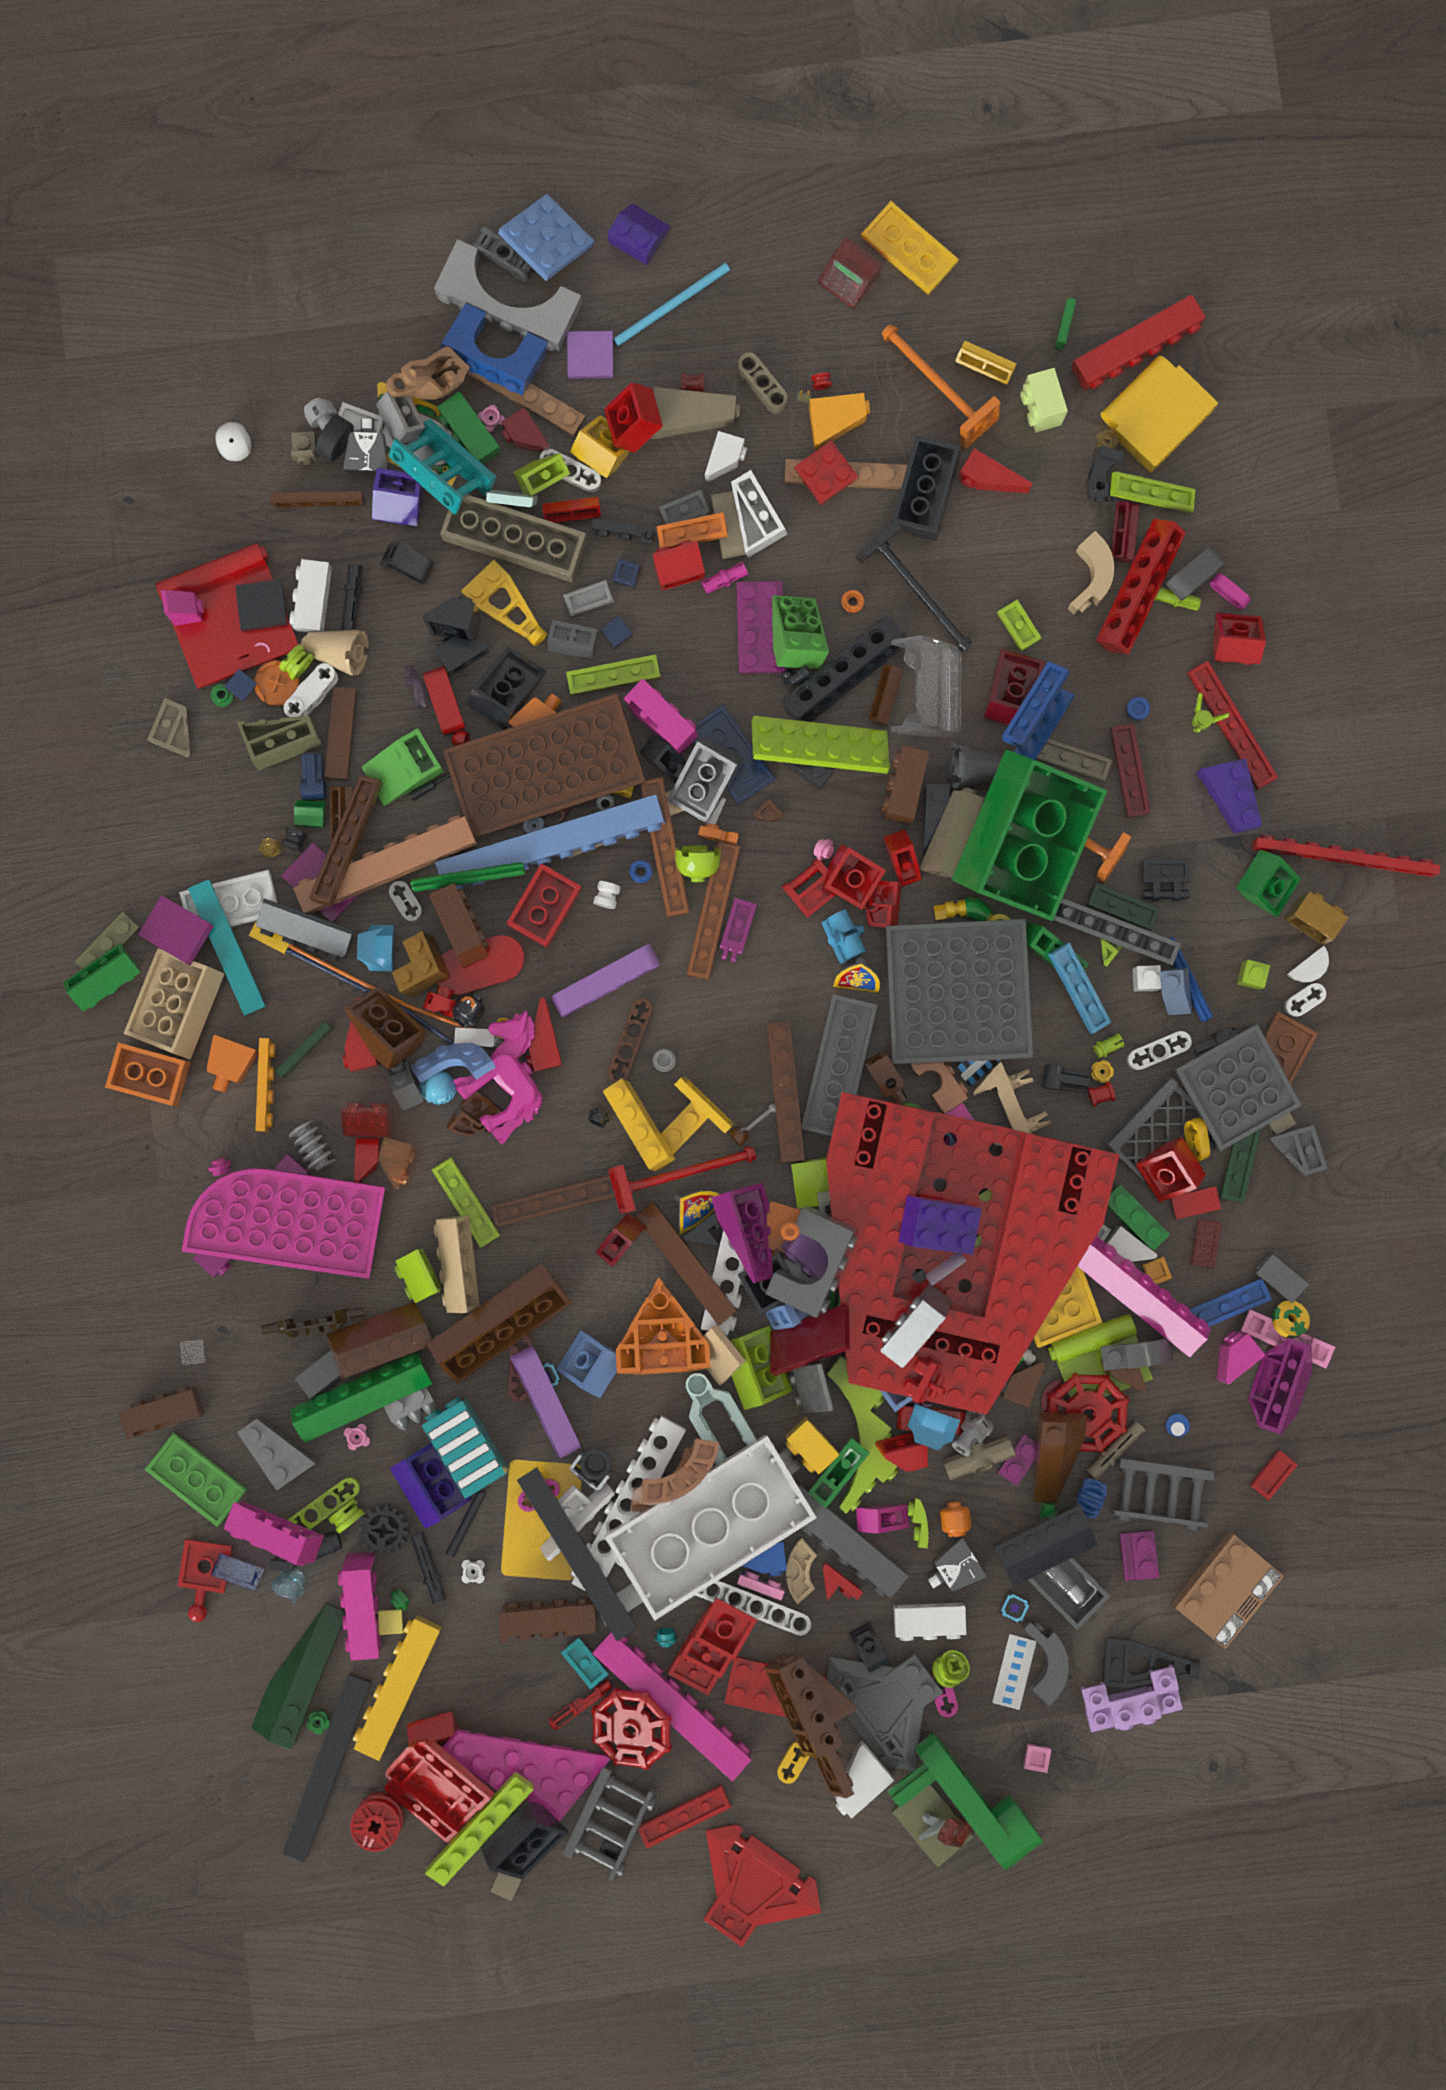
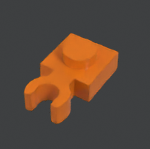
[698,824,738,845]

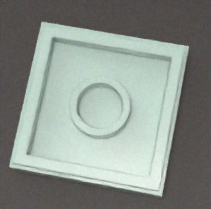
[486,490,538,507]

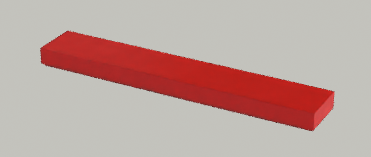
[1187,660,1279,790]

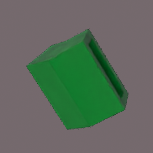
[294,800,326,828]

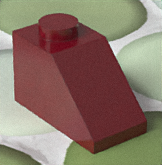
[501,407,550,453]
[595,1213,646,1267]

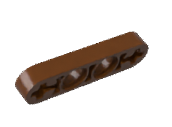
[608,998,652,1083]

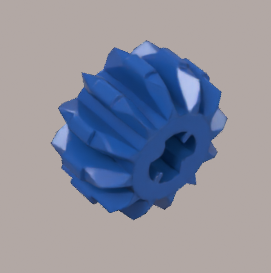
[1075,1478,1107,1519]

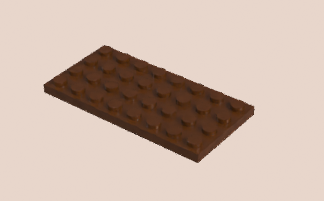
[442,693,646,838]

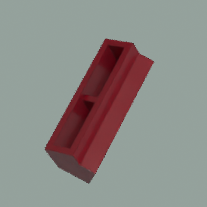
[1111,501,1140,563]

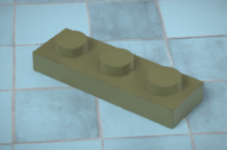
[75,912,141,969]

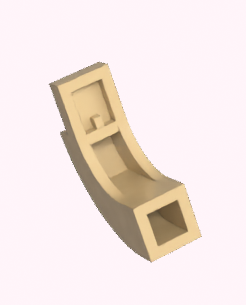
[1068,531,1114,615]

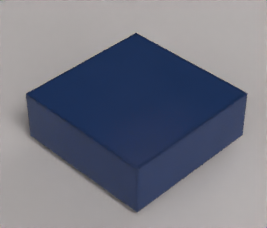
[612,559,641,588]
[600,616,633,649]
[224,669,258,702]

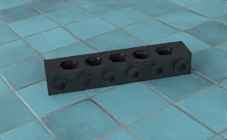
[781,615,908,722]

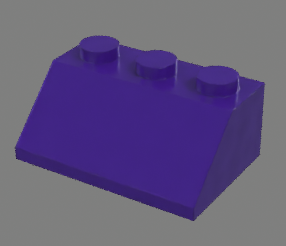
[390,1442,472,1529]

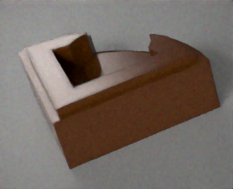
[752,798,785,822]

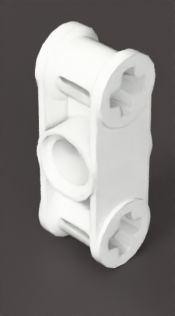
[284,663,338,717]

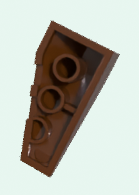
[1033,1412,1087,1502]

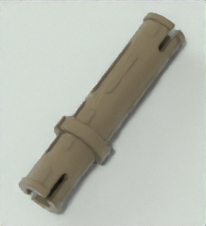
[1086,1420,1146,1480]

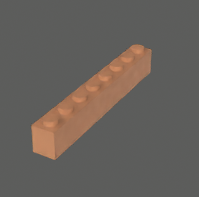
[293,815,478,915]

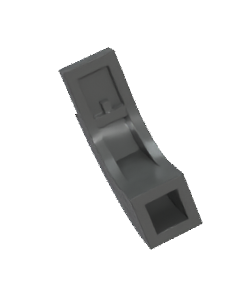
[1101,1337,1173,1370]
[1021,1619,1069,1706]

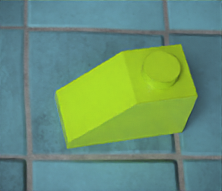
[513,453,570,496]

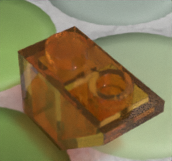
[378,1137,416,1189]

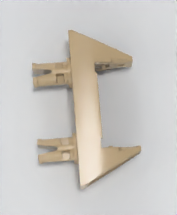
[972,1062,1051,1146]

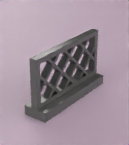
[1102,1076,1201,1182]

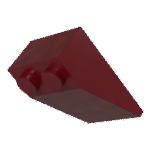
[983,649,1045,725]

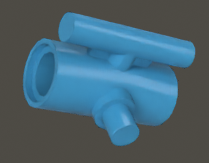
[821,909,866,964]

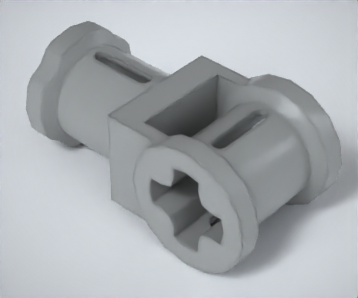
[952,1411,994,1456]

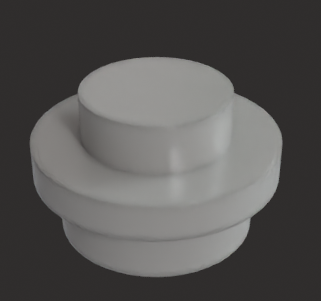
[653,1049,676,1072]

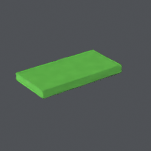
[144,1432,248,1527]

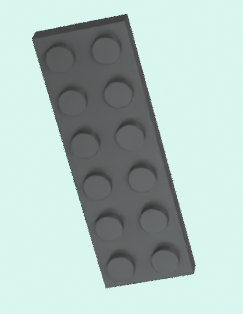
[801,994,878,1136]

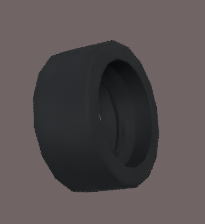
[315,415,354,462]

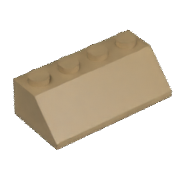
[434,1215,480,1313]

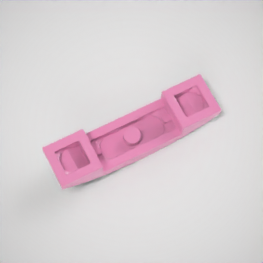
[1240,1309,1335,1368]

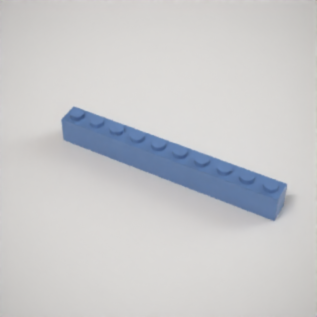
[435,795,666,890]

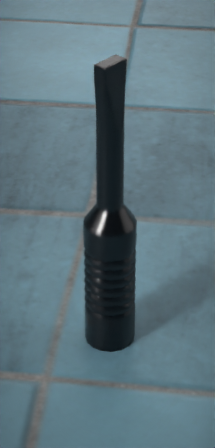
[409,772,451,801]

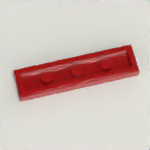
[639,1784,732,1848]

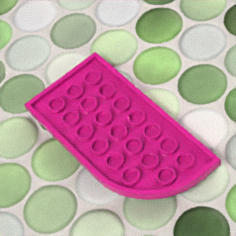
[182,1168,385,1279]

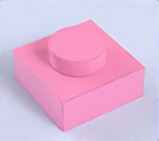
[1023,1743,1051,1773]

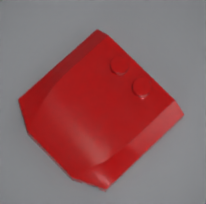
[385,1738,495,1844]

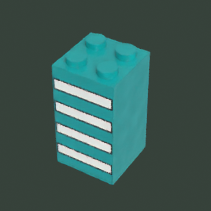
[421,1397,509,1499]

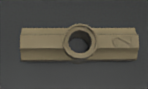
[943,1436,1016,1480]

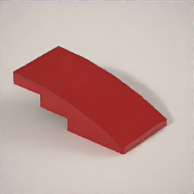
[667,1597,757,1695]

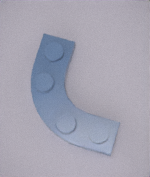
[410,1043,496,1083]

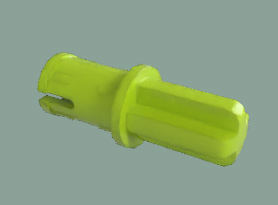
[1155,587,1201,611]

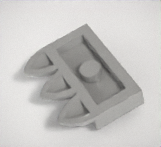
[384,1387,436,1431]

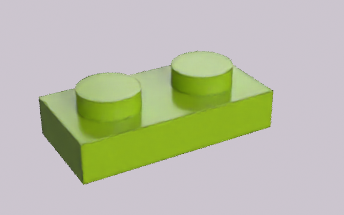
[997,600,1041,652]

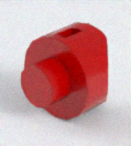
[423,985,457,1018]

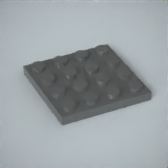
[1174,1024,1302,1151]

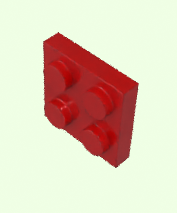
[794,440,858,505]

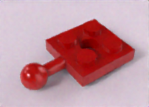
[177,1539,233,1622]

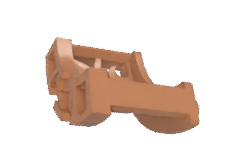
[630,1439,719,1512]

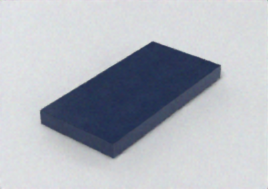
[693,705,776,806]

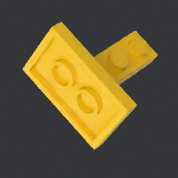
[661,1076,734,1155]

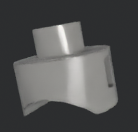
[304,397,338,430]

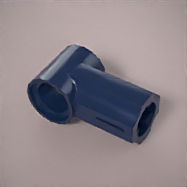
[300,753,326,800]

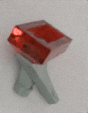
[918,1812,973,1848]

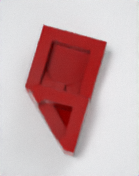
[354,1138,380,1183]

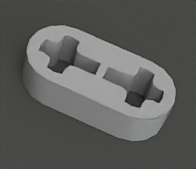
[389,881,423,922]

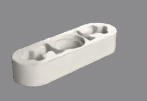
[540,449,601,493]
[1127,1031,1192,1070]

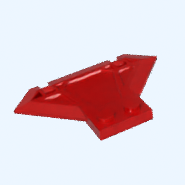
[703,1824,821,1947]

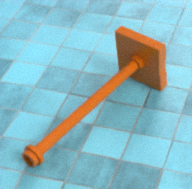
[882,324,1001,450]
[1085,832,1131,884]
[767,1201,801,1253]

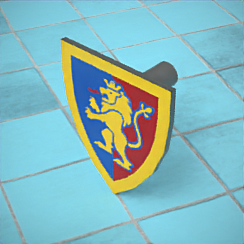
[833,956,880,993]
[674,1190,720,1234]

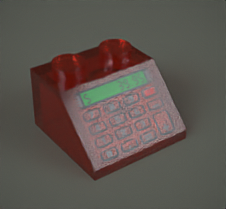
[818,237,882,309]

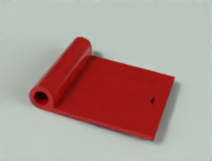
[155,543,298,689]

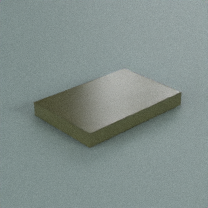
[892,1784,973,1868]

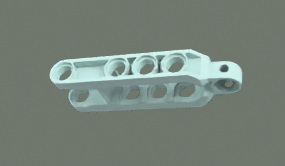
[686,1373,757,1465]

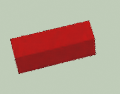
[542,497,601,523]

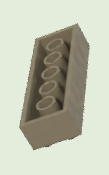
[440,494,587,583]

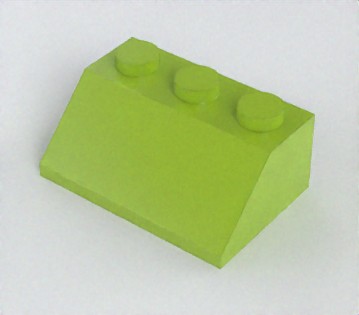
[730,1325,793,1410]

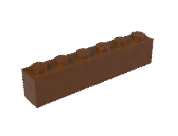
[766,1021,805,1163]

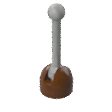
[729,1103,775,1147]

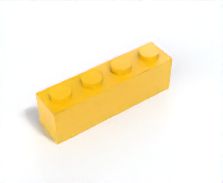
[603,1079,675,1172]

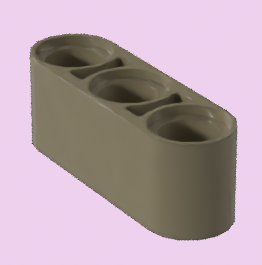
[738,352,788,415]
[711,491,745,559]

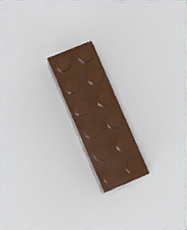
[426,1263,572,1384]

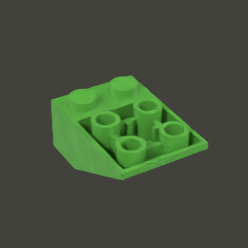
[772,595,829,669]
[361,728,444,807]

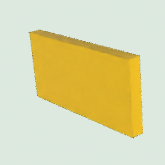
[861,201,959,295]

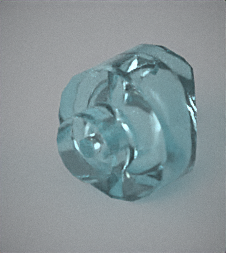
[270,1569,307,1603]

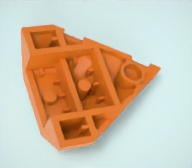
[616,1277,711,1375]

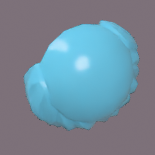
[419,1070,457,1105]

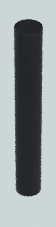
[446,1490,486,1557]

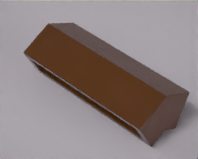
[868,665,903,727]
[330,786,354,845]

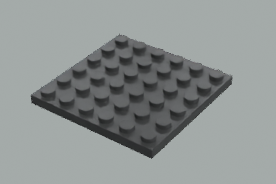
[886,919,1033,1065]

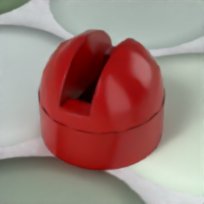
[451,730,470,746]

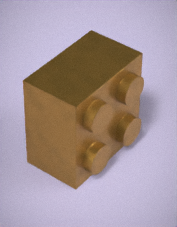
[1284,892,1349,945]

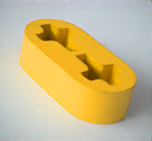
[1184,1117,1210,1162]
[777,1740,809,1784]

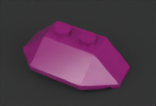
[1248,1338,1312,1435]

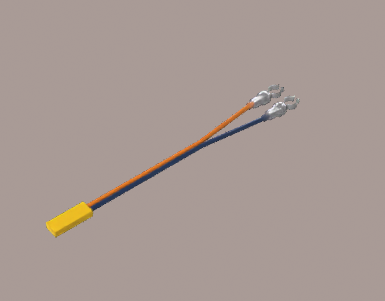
[249,922,503,1048]

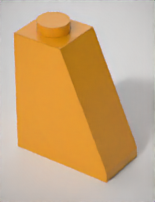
[809,393,870,451]

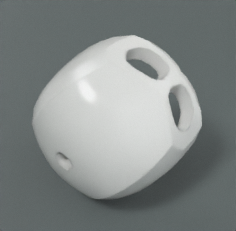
[216,422,252,461]

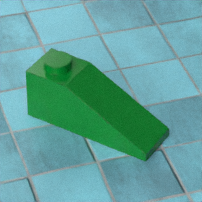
[1026,922,1089,971]
[808,1438,870,1508]

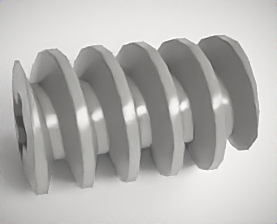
[289,1120,336,1171]

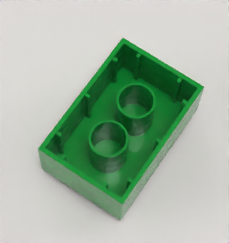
[952,749,1108,921]

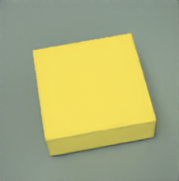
[378,1608,404,1635]

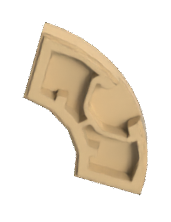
[786,1537,817,1604]

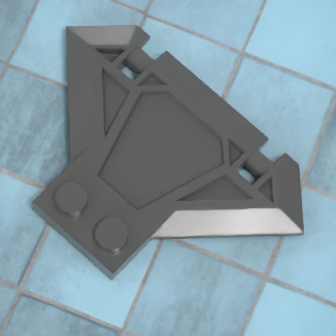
[826,1653,943,1771]

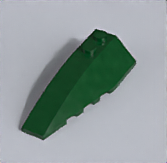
[251,1603,346,1750]

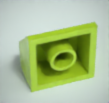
[394,1248,443,1303]

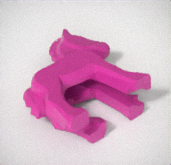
[453,1011,543,1145]

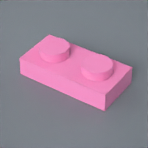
[737,1570,784,1600]

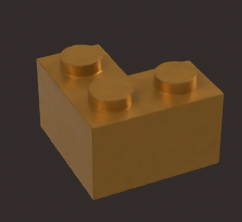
[392,931,450,998]

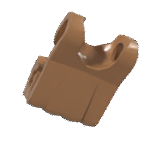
[386,347,470,400]

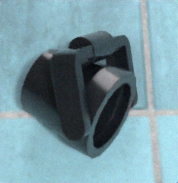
[570,1449,613,1490]

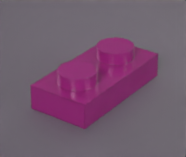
[997,1434,1037,1486]

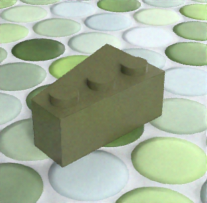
[237,716,322,771]

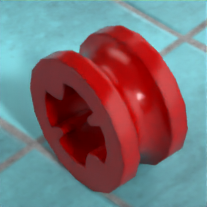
[811,372,833,390]

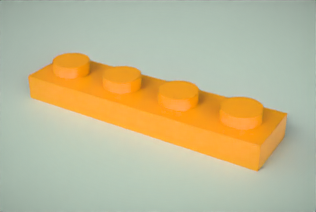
[256,1038,276,1132]

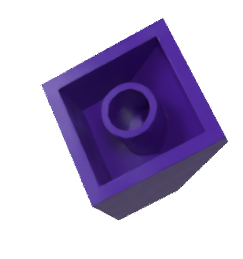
[608,203,671,265]

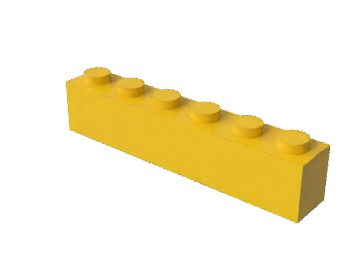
[353,1615,442,1761]

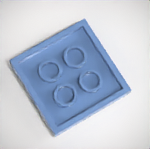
[498,194,594,281]

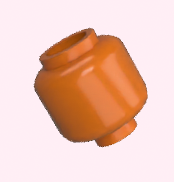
[940,1501,972,1537]

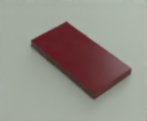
[770,1304,850,1376]

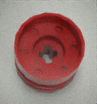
[350,1792,405,1852]

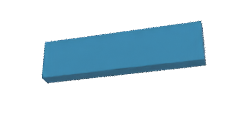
[1048,942,1111,1034]

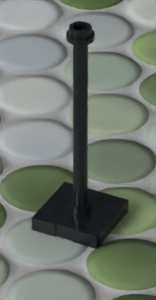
[855,520,972,652]

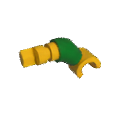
[934,896,1011,922]

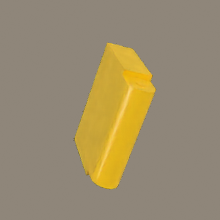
[1101,355,1218,473]

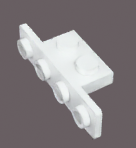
[540,1482,615,1561]

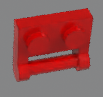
[781,858,837,919]

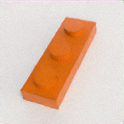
[657,512,729,548]

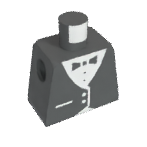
[344,419,390,472]
[927,1536,987,1591]

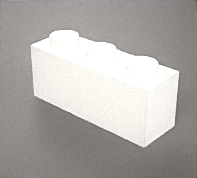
[290,559,332,633]
[893,1603,966,1641]

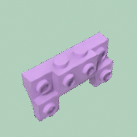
[1081,1664,1183,1732]

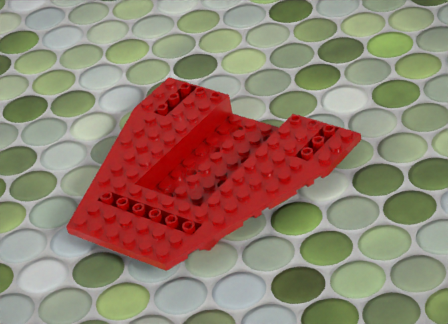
[826,1092,1119,1415]

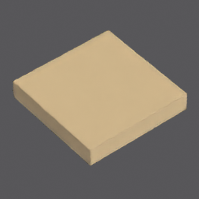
[703,1325,746,1386]

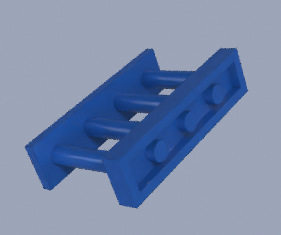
[1002,661,1075,760]

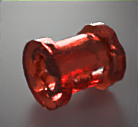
[681,372,704,392]

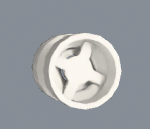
[593,881,621,909]

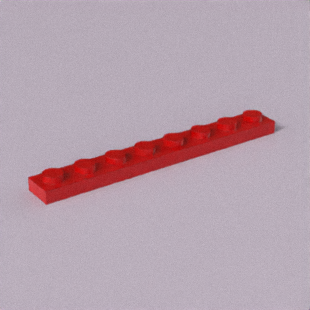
[1252,835,1441,877]

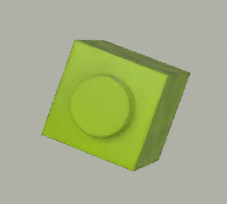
[1237,960,1270,990]

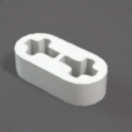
[1284,983,1326,1017]

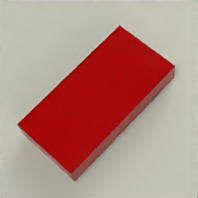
[1170,1186,1221,1219]
[1250,1449,1298,1501]

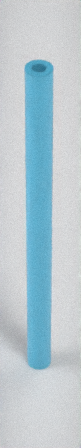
[613,263,730,346]

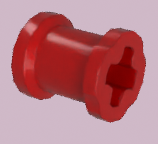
[1087,1081,1116,1108]

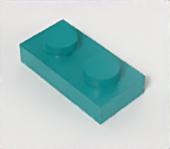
[561,1636,609,1690]

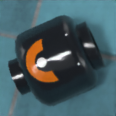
[452,992,485,1028]

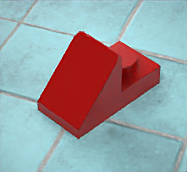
[822,1561,863,1600]

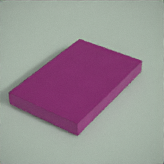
[282,843,360,923]
[138,895,214,965]

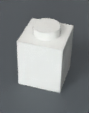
[1133,965,1161,992]

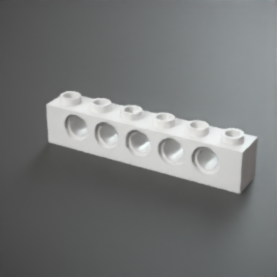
[701,1230,744,1335]

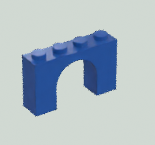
[441,303,548,396]

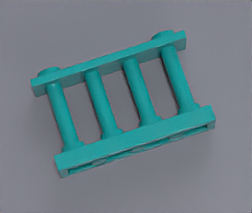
[389,418,496,515]

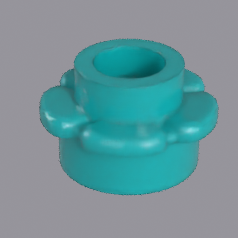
[654,1627,677,1647]

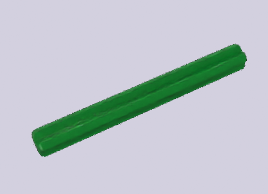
[411,862,525,892]

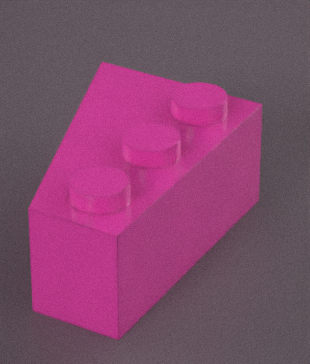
[624,678,698,755]

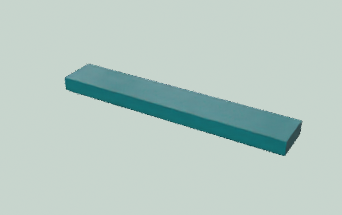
[188,879,266,1016]

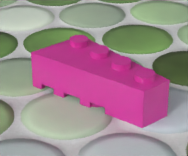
[224,1501,324,1566]
[338,1551,382,1660]

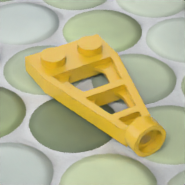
[461,560,547,646]

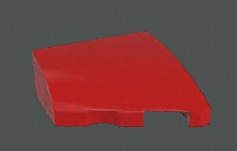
[864,880,902,928]

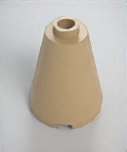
[301,630,369,676]

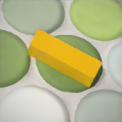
[955,341,1016,385]

